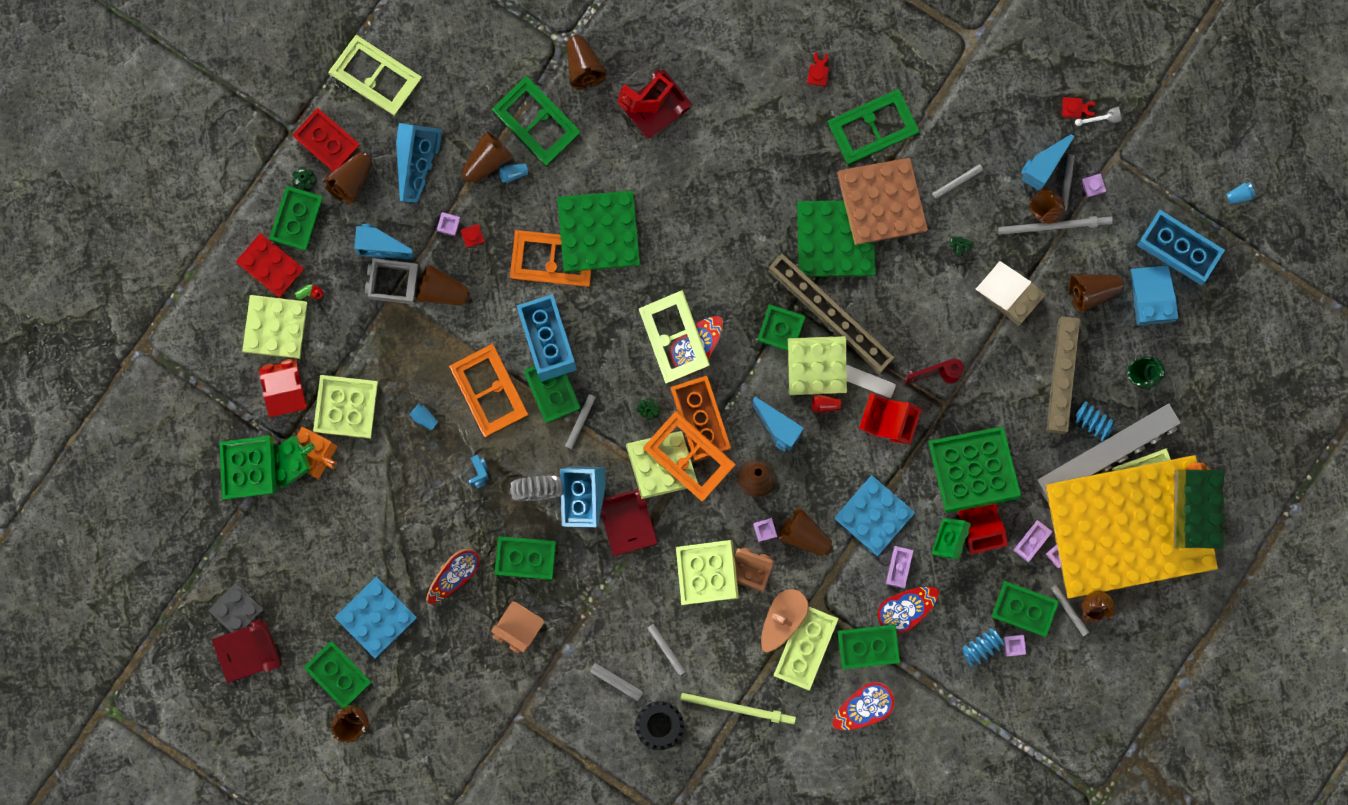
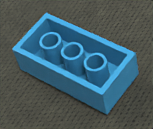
[1137,210,1225,286]
[517,294,577,382]

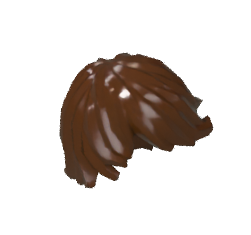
[1029,188,1065,224]
[1081,591,1115,623]
[331,705,370,743]

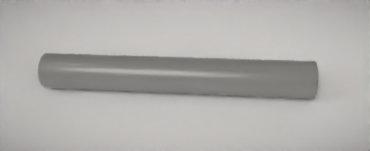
[1061,154,1075,211]
[932,164,983,200]
[565,394,596,449]
[1050,585,1089,636]
[648,624,686,676]

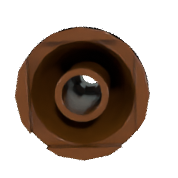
[566,35,606,90]
[461,131,513,183]
[322,152,373,205]
[415,264,470,306]
[1069,274,1124,312]
[738,459,776,497]
[778,507,833,557]

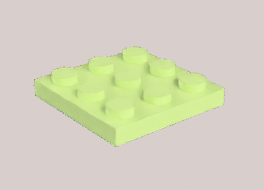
[242,295,308,359]
[788,336,847,395]
[313,375,378,439]
[626,431,698,499]
[676,540,739,605]

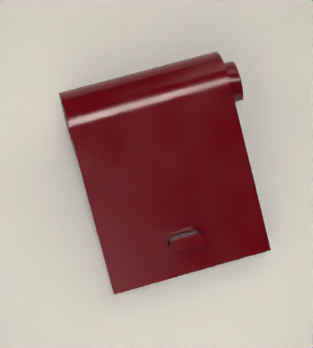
[623,69,693,140]
[902,359,964,386]
[600,488,657,556]
[211,619,282,683]

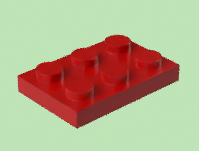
[292,108,360,172]
[236,233,305,298]

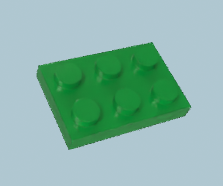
[269,185,323,251]
[523,366,581,424]
[494,536,556,580]
[991,581,1059,638]
[838,624,900,670]
[303,641,372,708]

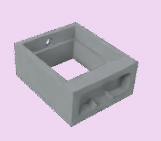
[365,259,419,304]

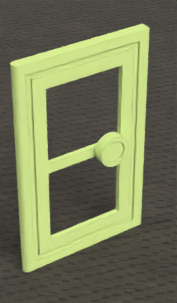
[328,35,422,116]
[639,290,710,383]

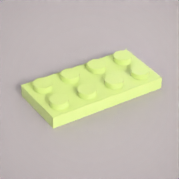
[774,607,838,691]

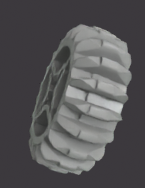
[510,476,563,501]

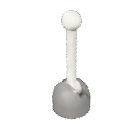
[1075,107,1121,126]

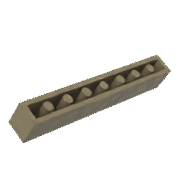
[768,254,894,375]

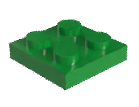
[757,304,805,351]
[931,518,971,560]

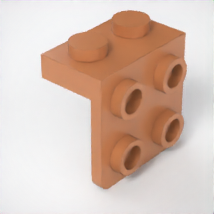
[735,548,774,592]
[491,602,544,654]

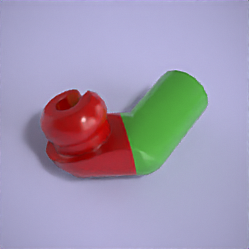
[295,284,323,301]

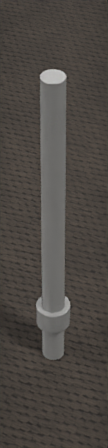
[998,216,1113,235]

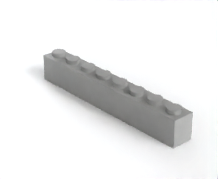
[1035,404,1181,501]

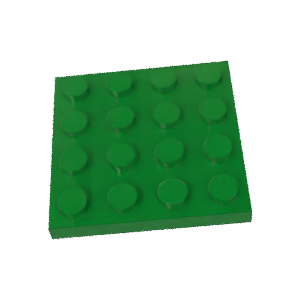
[557,191,640,272]
[797,201,875,277]
[928,426,1021,513]

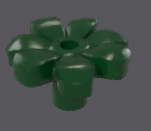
[292,167,316,190]
[949,236,974,256]
[636,398,661,420]

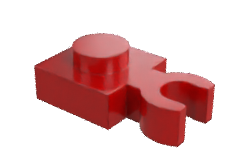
[807,52,829,87]
[1062,97,1095,119]

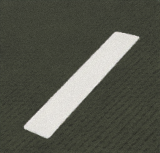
[846,365,896,398]

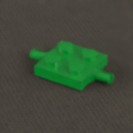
[274,436,315,489]

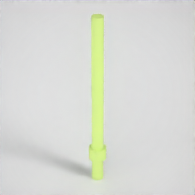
[680,693,796,724]

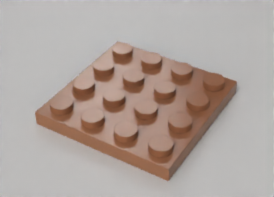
[837,158,928,245]

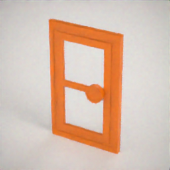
[510,230,591,287]
[449,343,529,438]
[643,411,736,502]

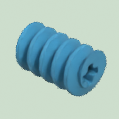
[1074,401,1116,442]
[962,628,1005,669]

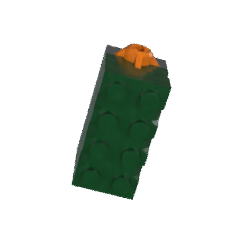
[1174,463,1224,549]

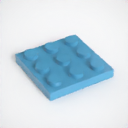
[834,475,915,557]
[335,577,417,659]

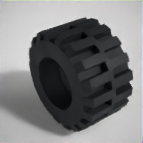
[635,701,684,751]

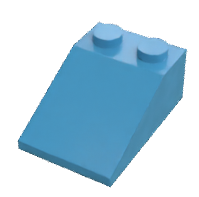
[1021,134,1074,190]
[354,224,415,260]
[1130,265,1178,326]
[752,397,804,452]
[560,467,606,527]

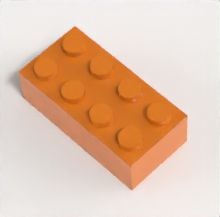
[670,376,731,463]

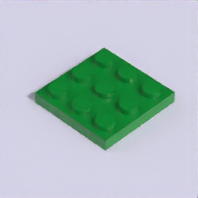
[219,436,276,500]

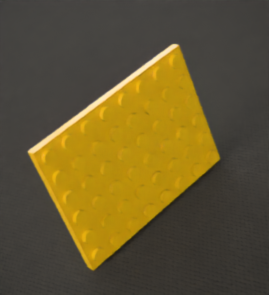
[1045,455,1218,598]

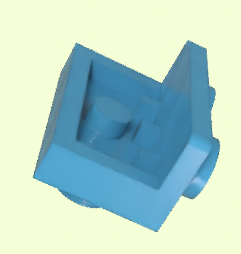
[468,455,489,489]

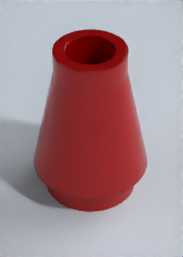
[812,394,841,413]

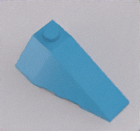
[396,123,442,203]

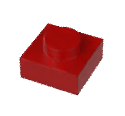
[460,224,485,249]

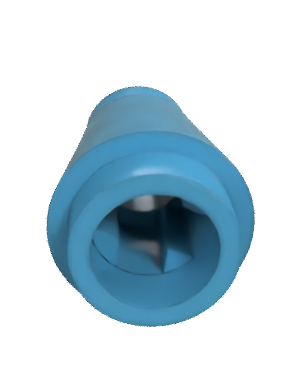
[499,164,528,183]
[1226,182,1256,205]
[409,403,438,430]

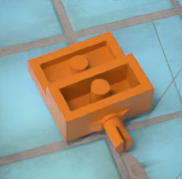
[297,427,338,480]

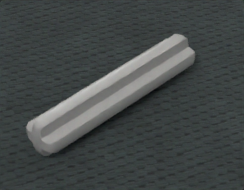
[590,664,643,700]

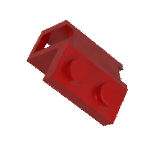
[617,73,674,113]
[259,359,307,418]
[859,393,922,445]
[958,503,1008,555]

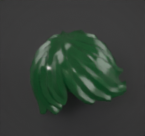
[1127,356,1165,389]

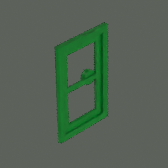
[491,75,581,166]
[827,89,920,165]

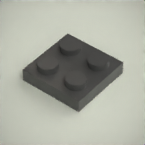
[208,583,264,632]

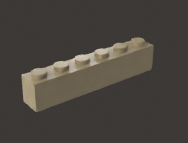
[1046,316,1080,435]

